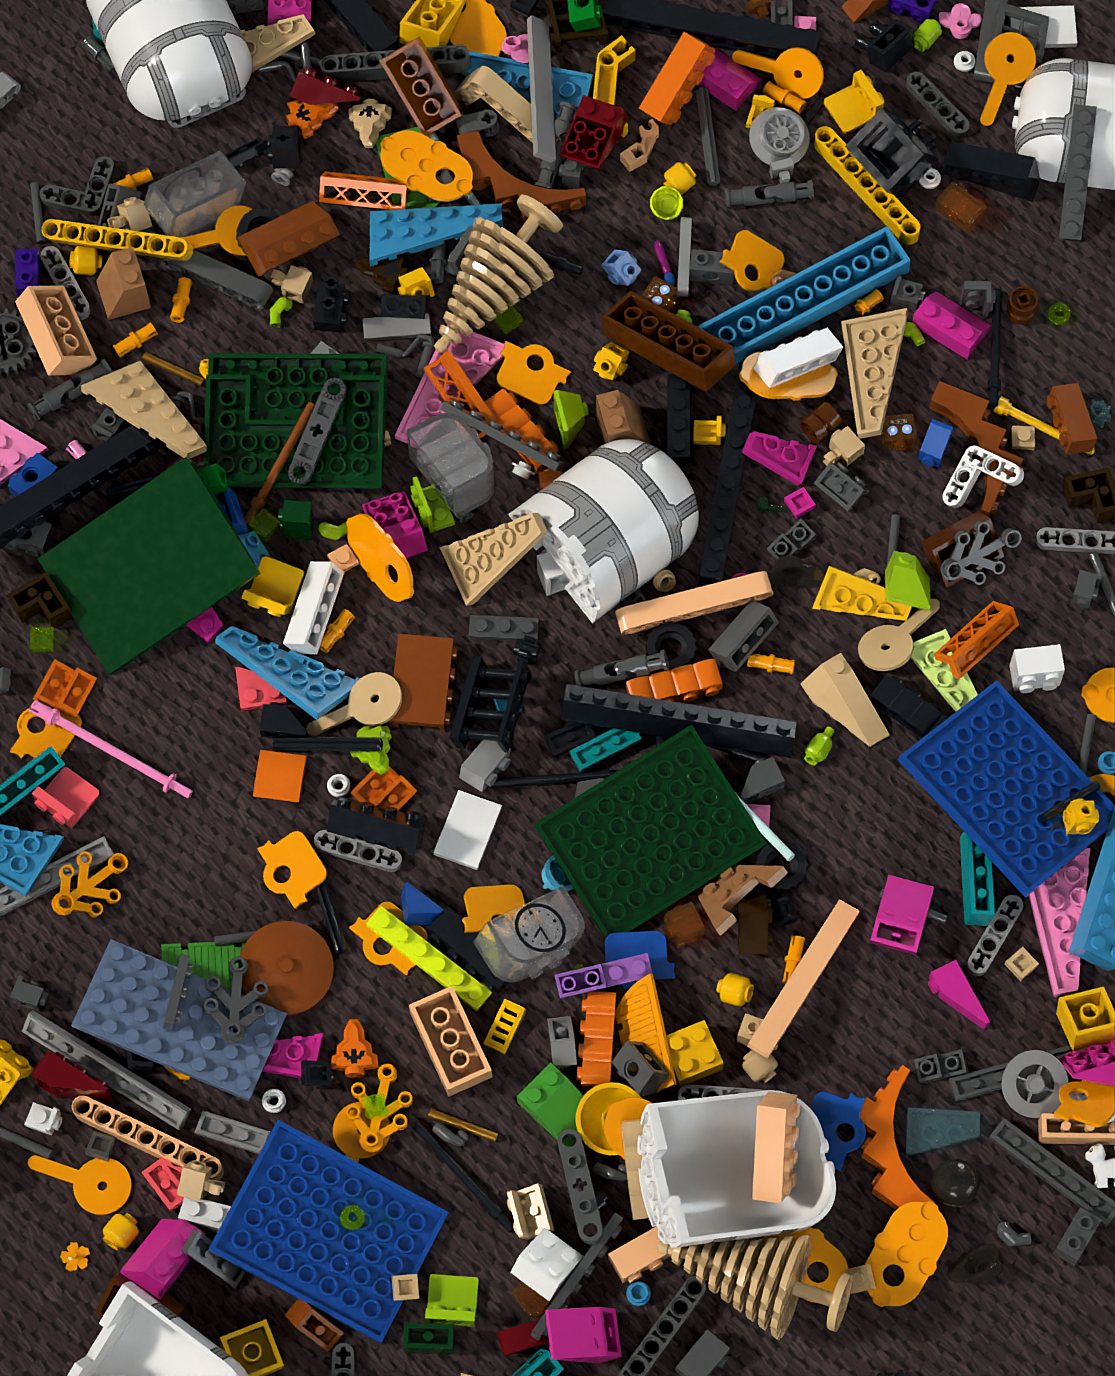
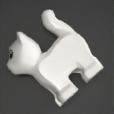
[1085,1143,1115,1188]

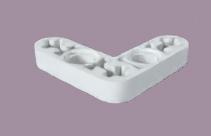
[943,446,1024,508]

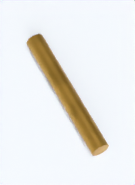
[142,352,205,387]
[428,1108,498,1142]

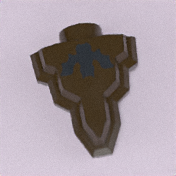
[355,254,409,294]

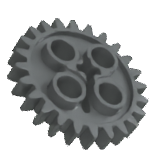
[0,308,37,377]

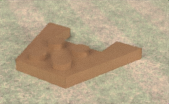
[697,865,788,936]

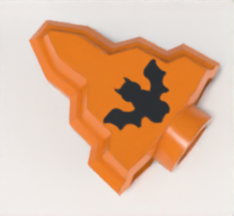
[286,100,339,140]
[331,1019,379,1078]

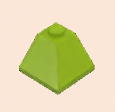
[554,390,589,449]
[885,551,931,611]

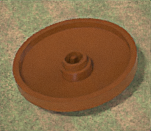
[238,921,334,1016]

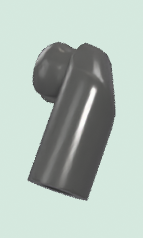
[432,1122,469,1147]
[593,1162,627,1182]
[997,1222,1031,1247]

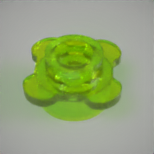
[362,1094,388,1119]

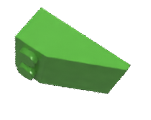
[517,1062,583,1147]

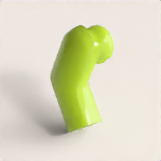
[270,297,293,328]
[903,322,926,346]
[318,521,347,540]

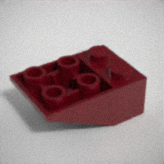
[290,66,361,105]
[559,95,628,170]
[32,1050,113,1102]

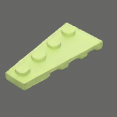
[910,629,978,712]

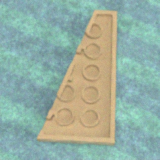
[241,14,315,73]
[841,308,908,439]
[81,361,207,459]
[440,513,548,606]

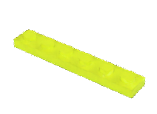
[366,906,492,1012]

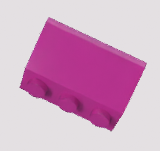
[698,45,762,111]
[912,291,992,360]
[120,1219,206,1299]

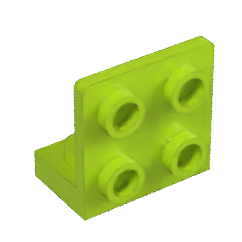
[410,476,455,533]
[425,1274,479,1327]

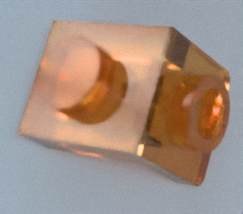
[510,1282,550,1317]

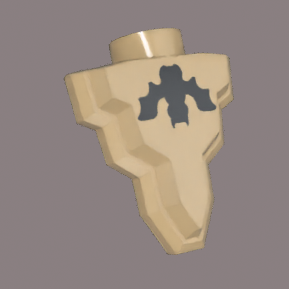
[349,99,392,148]

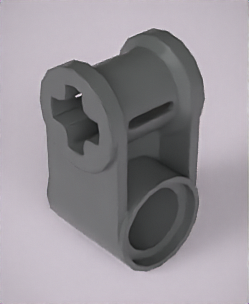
[456,109,499,139]

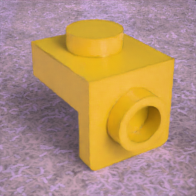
[746,95,775,128]
[693,416,726,445]

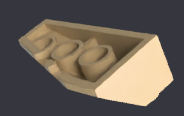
[800,653,890,747]

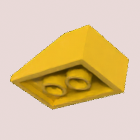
[399,0,466,47]

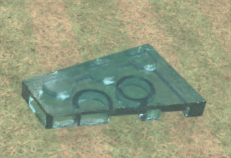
[905,1107,980,1157]

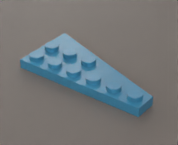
[215,626,360,720]
[0,824,64,897]

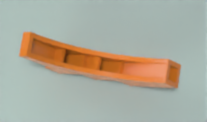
[860,1065,935,1210]

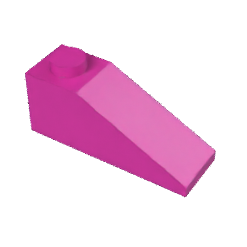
[928,960,990,1030]

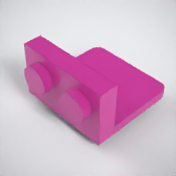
[267,0,312,26]

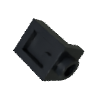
[301,1060,334,1089]

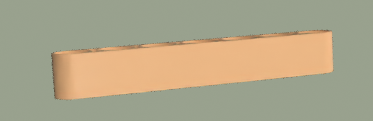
[615,571,774,635]
[72,1095,224,1180]

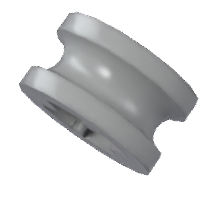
[271,168,293,186]

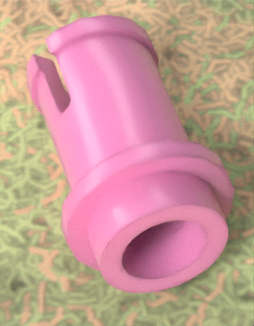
[66,440,87,459]

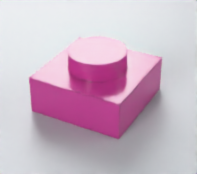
[784,487,816,519]

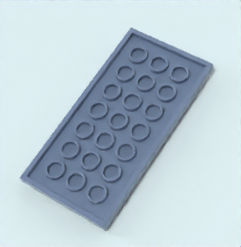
[71,939,287,1101]

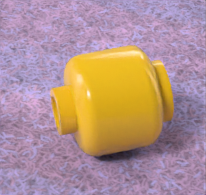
[663,162,697,195]
[69,246,102,276]
[717,973,754,1007]
[102,1213,139,1251]

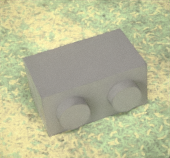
[459,740,511,792]

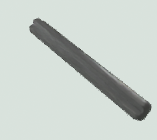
[696,87,720,186]

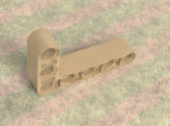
[454,66,560,143]

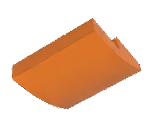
[33,659,97,717]
[253,750,307,802]
[350,766,417,811]

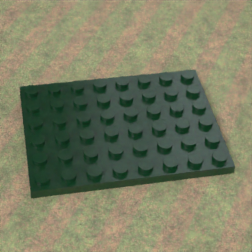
[533,725,767,939]

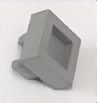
[769,158,794,183]

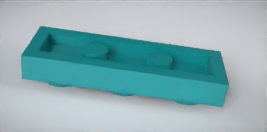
[570,728,642,772]

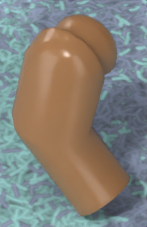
[770,270,797,287]

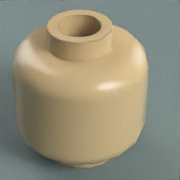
[742,1050,778,1083]

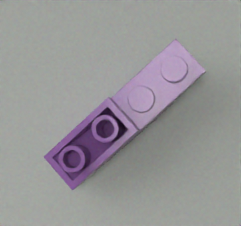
[555,953,653,998]

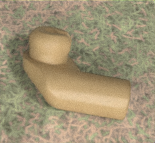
[853,568,881,584]

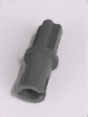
[82,35,115,72]
[429,241,447,284]

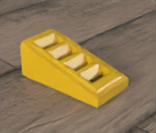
[483,999,526,1054]

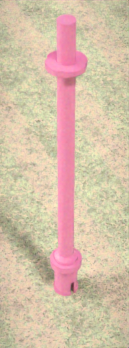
[29,699,193,798]

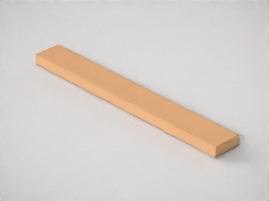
[747,899,860,1058]

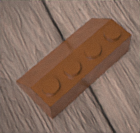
[380,36,464,136]
[238,201,340,277]

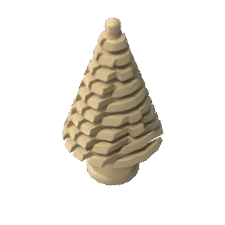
[434,194,563,354]
[657,1235,853,1340]

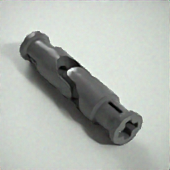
[535,102,578,189]
[724,180,814,208]
[27,359,112,421]
[574,650,669,687]

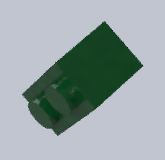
[278,500,314,540]
[403,1323,455,1355]

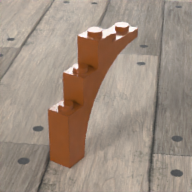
[457,131,586,224]
[929,381,1025,517]

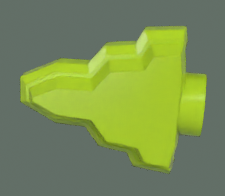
[349,725,392,775]

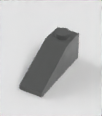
[94,184,142,251]

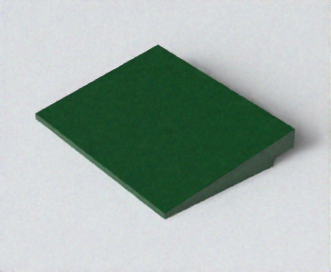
[204,353,389,489]
[38,457,261,675]

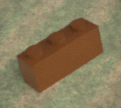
[1047,383,1097,454]

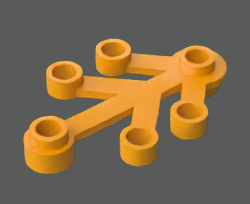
[52,851,128,918]
[346,1064,413,1153]

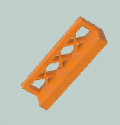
[319,171,410,210]
[423,350,497,443]
[934,601,1019,679]

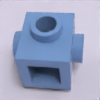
[601,250,642,286]

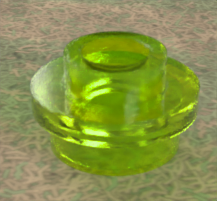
[1048,303,1070,325]
[340,1205,365,1230]

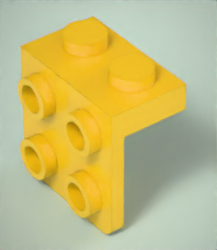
[824,70,885,134]
[241,556,304,617]
[0,1039,34,1106]

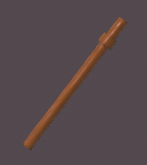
[244,401,315,525]

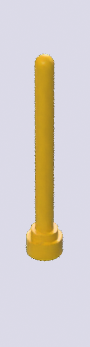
[993,396,1095,455]

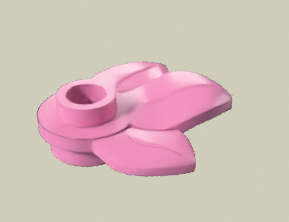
[938,3,982,39]
[502,34,529,63]

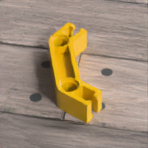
[593,35,636,143]

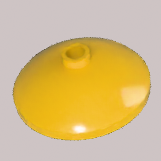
[575,1082,641,1155]

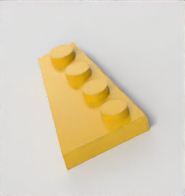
[812,565,912,621]

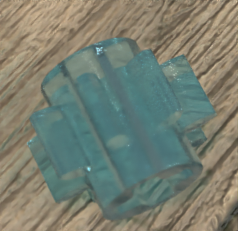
[1086,399,1111,428]

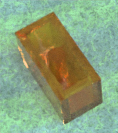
[934,181,987,234]

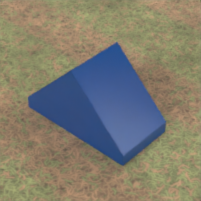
[401,882,444,926]

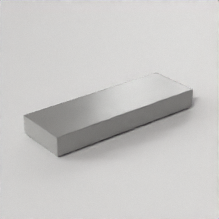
[363,313,431,342]
[194,1110,270,1154]

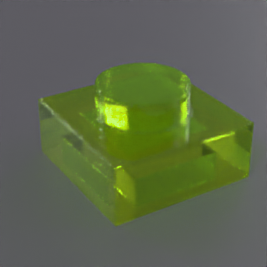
[494,305,523,335]
[248,508,280,541]
[29,627,55,652]

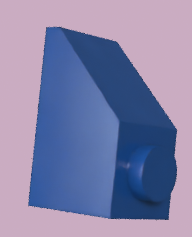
[918,419,953,468]

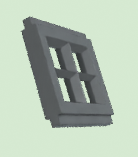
[993,2,1049,63]

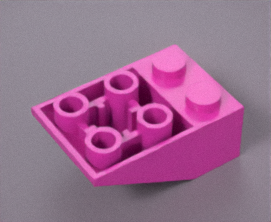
[362,491,428,558]
[870,875,934,955]
[1058,1039,1115,1086]
[545,1307,622,1363]

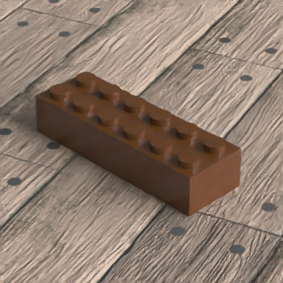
[601,291,735,392]

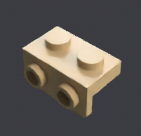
[507,1183,554,1240]

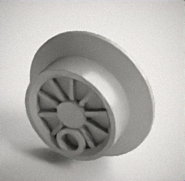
[749,107,810,165]
[1001,1050,1068,1118]

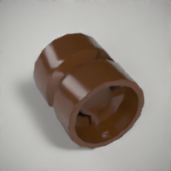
[1006,286,1038,325]
[799,402,842,444]

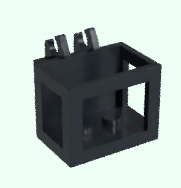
[845,108,939,197]

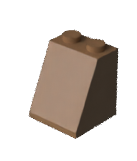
[96,247,151,320]
[596,390,651,444]

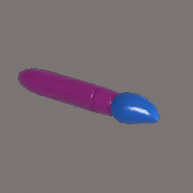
[654,240,675,288]

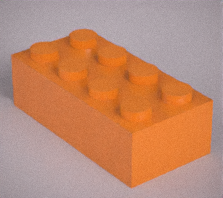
[639,32,716,125]

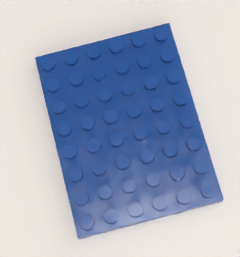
[897,680,1115,898]
[208,1120,449,1343]

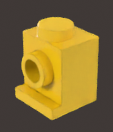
[398,267,435,297]

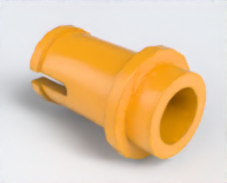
[855,289,884,315]

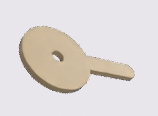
[858,599,940,671]
[306,672,402,736]

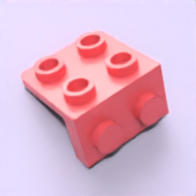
[32,767,100,828]

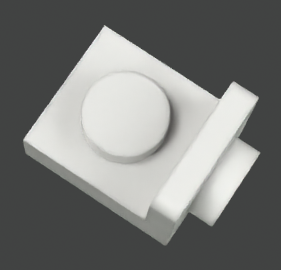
[24,1102,63,1135]

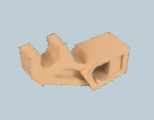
[620,119,659,172]

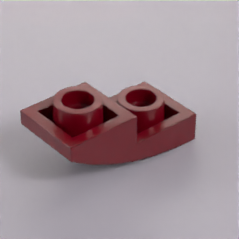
[497,1320,550,1356]

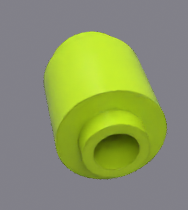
[913,19,942,52]

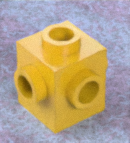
[593,342,630,380]
[1063,799,1099,835]

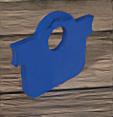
[605,931,676,990]
[810,1091,866,1172]

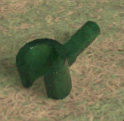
[756,497,789,513]

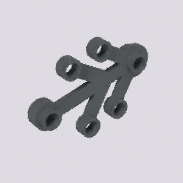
[940,520,1022,585]
[203,957,268,1044]

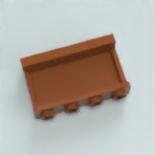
[389,634,458,732]

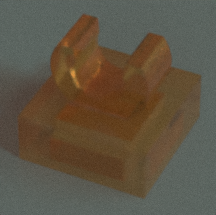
[744,0,771,20]

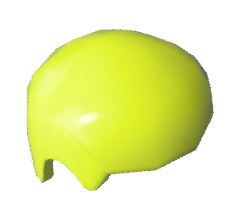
[650,186,683,220]

